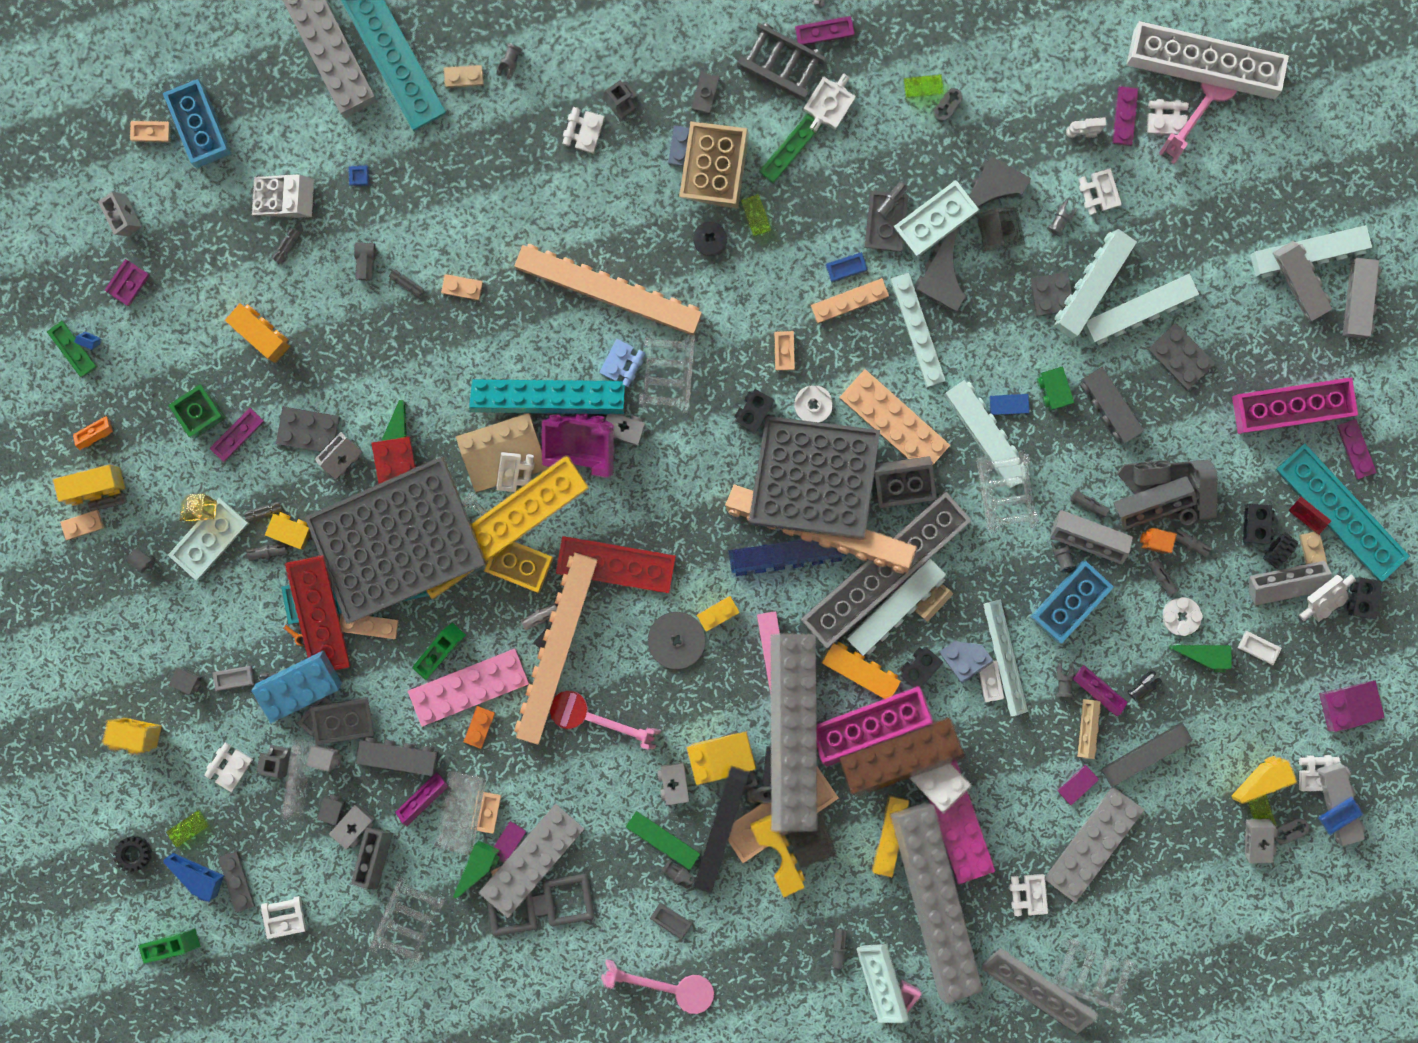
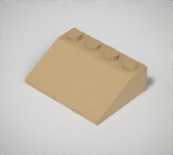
[679,122,749,208]
[456,413,548,493]

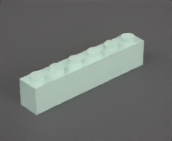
[1250,225,1372,279]
[1053,229,1137,339]
[1084,274,1199,345]
[944,380,1030,489]
[846,558,946,656]

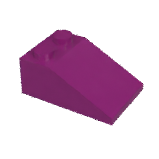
[1319,680,1385,732]

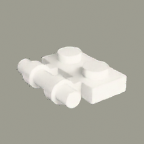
[1147,99,1188,135]
[563,107,604,154]
[1066,118,1106,138]
[1079,169,1122,215]
[496,452,535,492]
[204,742,253,792]
[1299,755,1340,791]
[1010,874,1048,916]

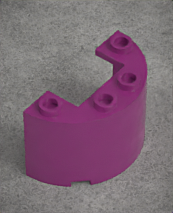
[542,414,614,478]

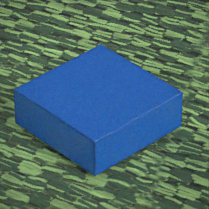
[349,166,369,186]
[74,332,102,350]

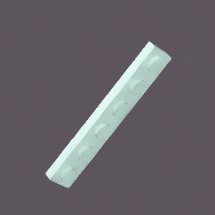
[890,273,945,387]
[983,599,1028,716]

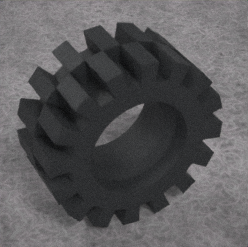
[1263,532,1299,569]
[113,836,152,872]

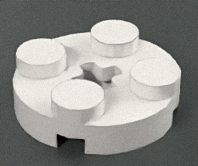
[794,386,832,422]
[1163,597,1203,636]

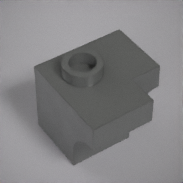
[603,80,638,121]
[257,745,291,778]

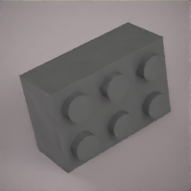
[874,456,937,508]

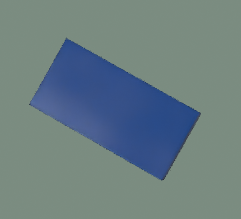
[825,252,868,283]
[989,394,1029,415]
[1318,797,1363,835]

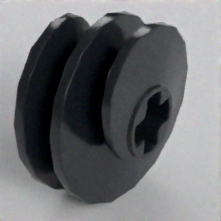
[693,222,727,256]

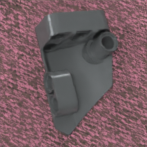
[1117,459,1218,525]

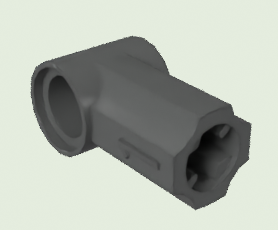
[354,242,376,281]
[126,548,155,573]

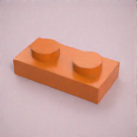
[73,416,113,450]
[463,706,496,749]

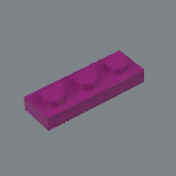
[795,16,855,46]
[1112,86,1138,146]
[210,408,265,462]
[1337,419,1376,480]
[1073,665,1128,717]
[395,772,449,827]

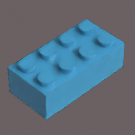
[163,79,232,168]
[1030,561,1114,644]
[251,650,342,724]

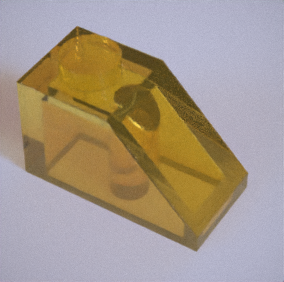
[179,493,217,521]

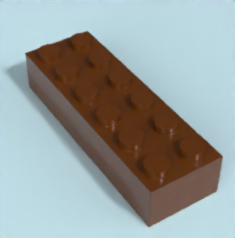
[839,717,966,797]

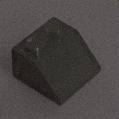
[977,207,1025,251]
[787,812,837,868]

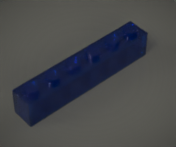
[728,540,846,577]

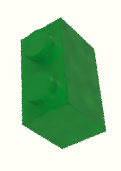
[1037,366,1074,411]

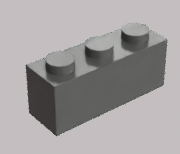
[350,827,393,890]

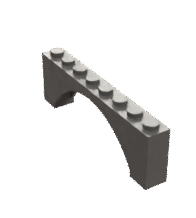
[915,156,1031,314]

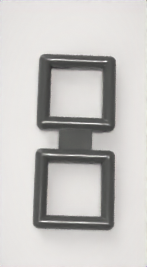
[486,874,595,936]

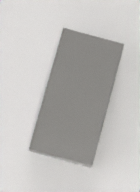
[213,666,255,691]

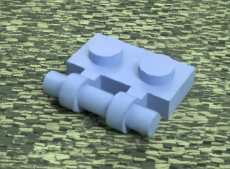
[599,339,646,387]

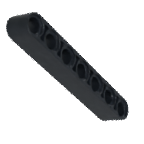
[693,766,750,894]

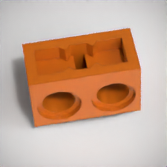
[1140,528,1176,554]

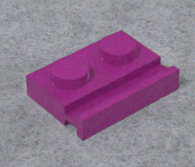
[104,259,150,306]

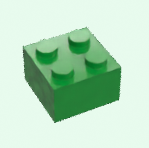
[168,384,226,439]

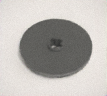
[648,612,705,669]

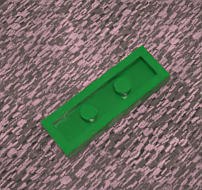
[47,321,98,378]

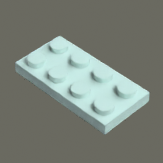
[894,180,979,257]
[168,498,249,581]
[856,944,909,1023]

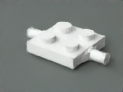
[803,74,856,132]
[1299,575,1356,622]

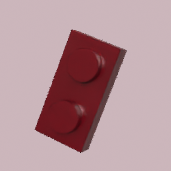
[1289,497,1332,535]

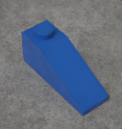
[163,853,224,902]

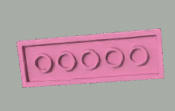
[408,648,529,727]

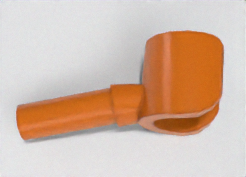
[283,625,304,646]

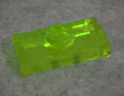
[903,74,944,99]
[741,194,771,237]
[1247,794,1276,826]
[166,810,210,848]

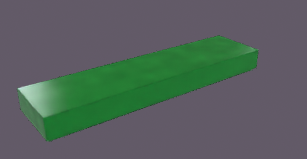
[759,113,822,184]
[626,811,700,870]

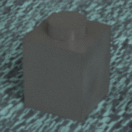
[169,667,202,695]
[317,794,345,825]

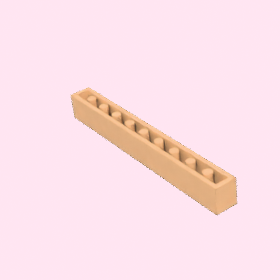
[515,244,702,336]
[726,485,916,573]
[514,553,597,744]

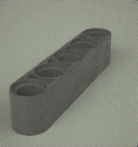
[1101,723,1193,786]

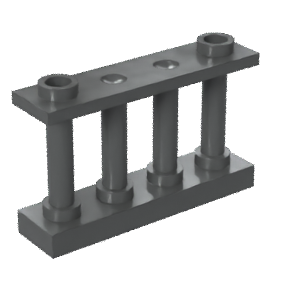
[737,23,826,102]

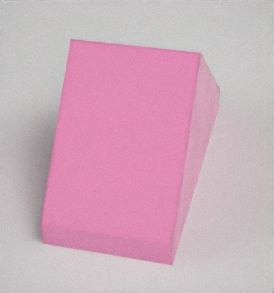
[899,980,921,1013]

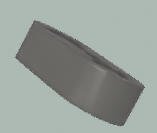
[933,88,963,122]
[1274,818,1309,844]

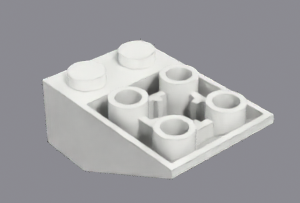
[252,175,314,218]

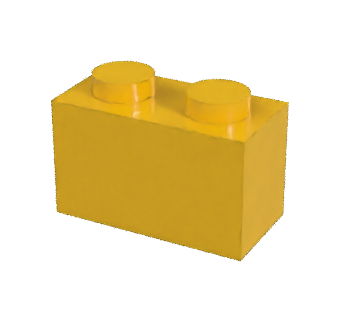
[265,512,311,550]
[697,596,740,632]

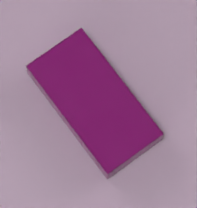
[1057,765,1099,805]
[494,821,526,863]

